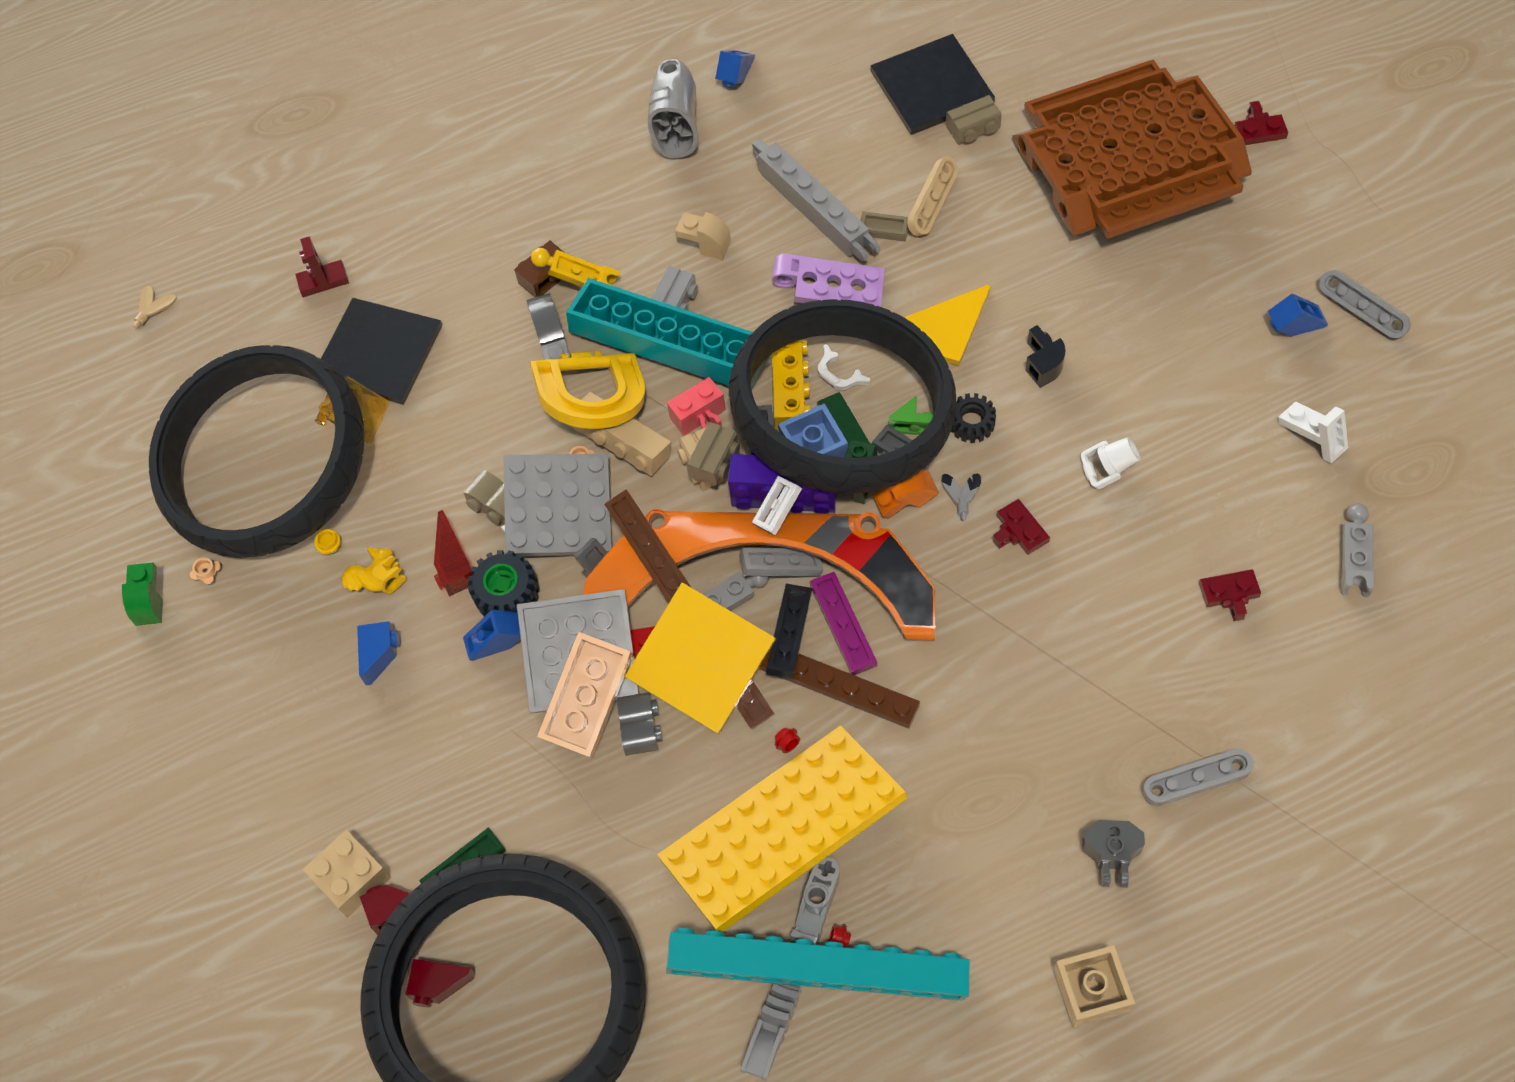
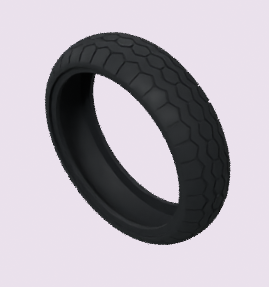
[360,854,646,1082]

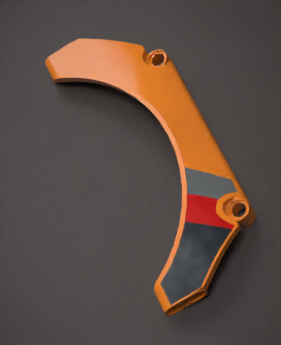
[583,509,935,641]

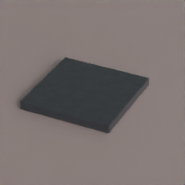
[870,34,995,135]
[321,298,442,405]

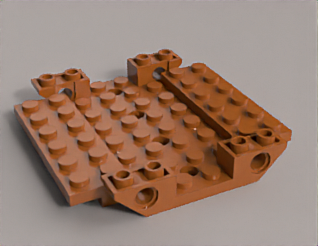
[1012,59,1252,239]

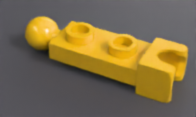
[531,248,620,287]

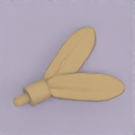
[133,286,177,328]

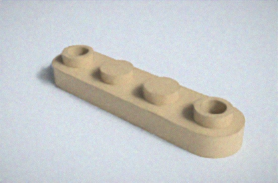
[907,156,958,236]

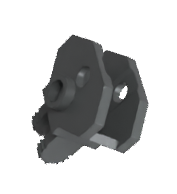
[1082,820,1145,888]

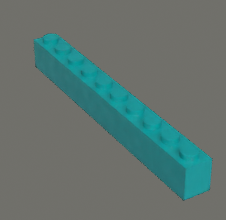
[666,928,970,1001]

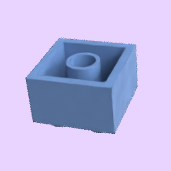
[778,403,848,457]

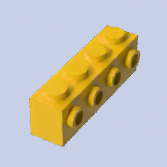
[772,340,810,431]

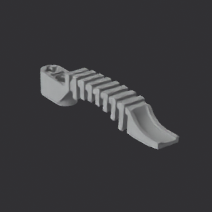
[740,857,840,1081]

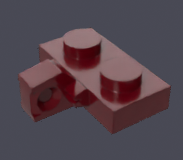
[1234,101,1289,145]
[993,498,1050,555]
[1199,569,1261,622]

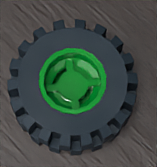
[468,550,540,617]

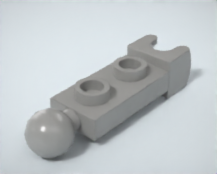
[1341,503,1374,598]
[703,572,769,611]

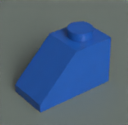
[715,50,755,87]
[1268,293,1328,337]
[463,610,521,661]
[357,621,400,685]

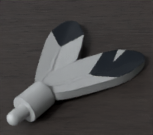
[941,473,981,521]

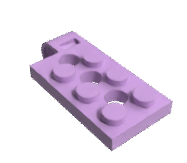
[772,254,885,307]

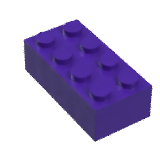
[728,454,837,514]

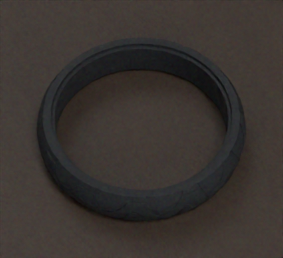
[729,299,956,494]
[149,345,365,558]

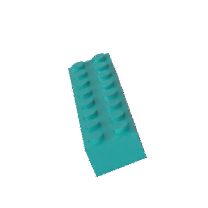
[566,278,770,389]

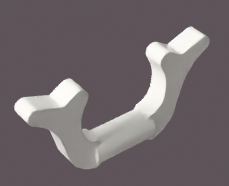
[818,344,870,391]

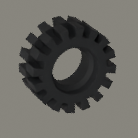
[951,393,996,443]

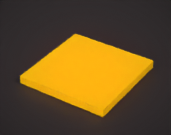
[624,583,776,734]

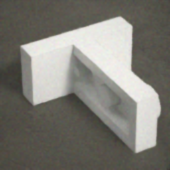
[1278,402,1349,463]

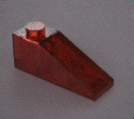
[434,510,473,597]

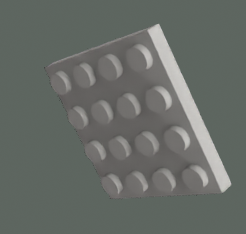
[504,454,612,557]
[517,589,639,713]

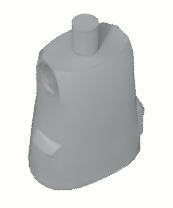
[648,59,698,159]

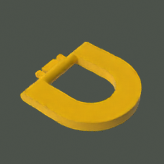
[530,351,645,429]

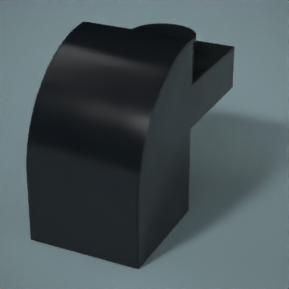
[1025,325,1066,388]

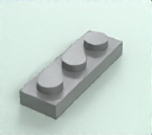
[739,548,823,576]

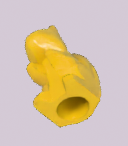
[341,547,407,594]

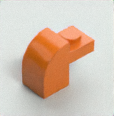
[873,469,939,518]

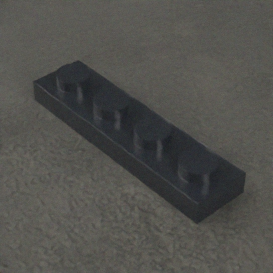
[766,583,812,679]

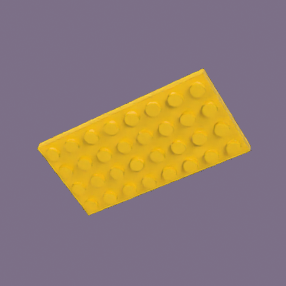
[657,725,908,932]

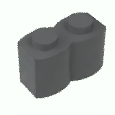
[617,692,663,756]

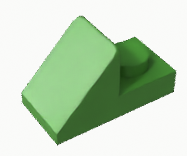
[889,396,933,435]

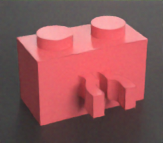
[667,377,726,436]

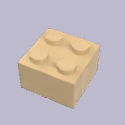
[302,829,391,918]
[1053,945,1135,1028]

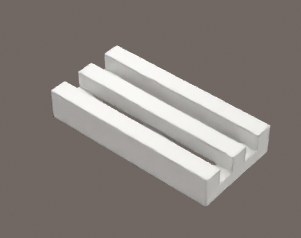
[752,476,802,535]

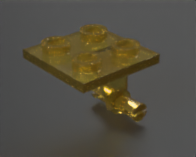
[315,376,389,444]

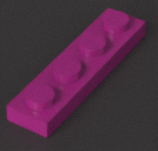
[810,572,877,675]

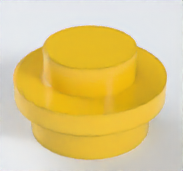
[314,529,341,555]

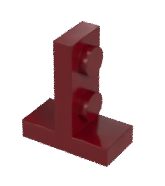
[295,236,349,297]

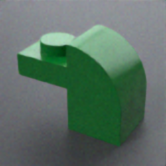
[122,562,163,626]

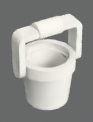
[1081,437,1140,489]

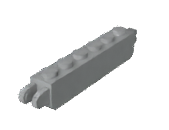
[752,139,880,262]

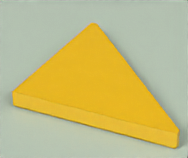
[904,285,991,366]

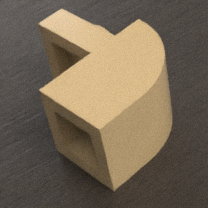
[675,212,731,260]

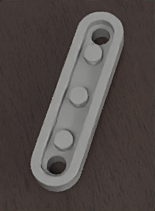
[1319,270,1411,338]
[1143,749,1253,806]

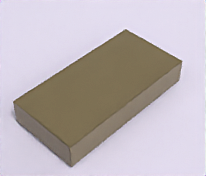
[860,211,908,242]

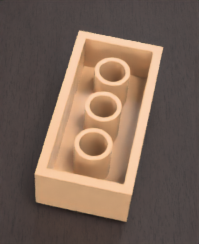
[537,632,633,758]

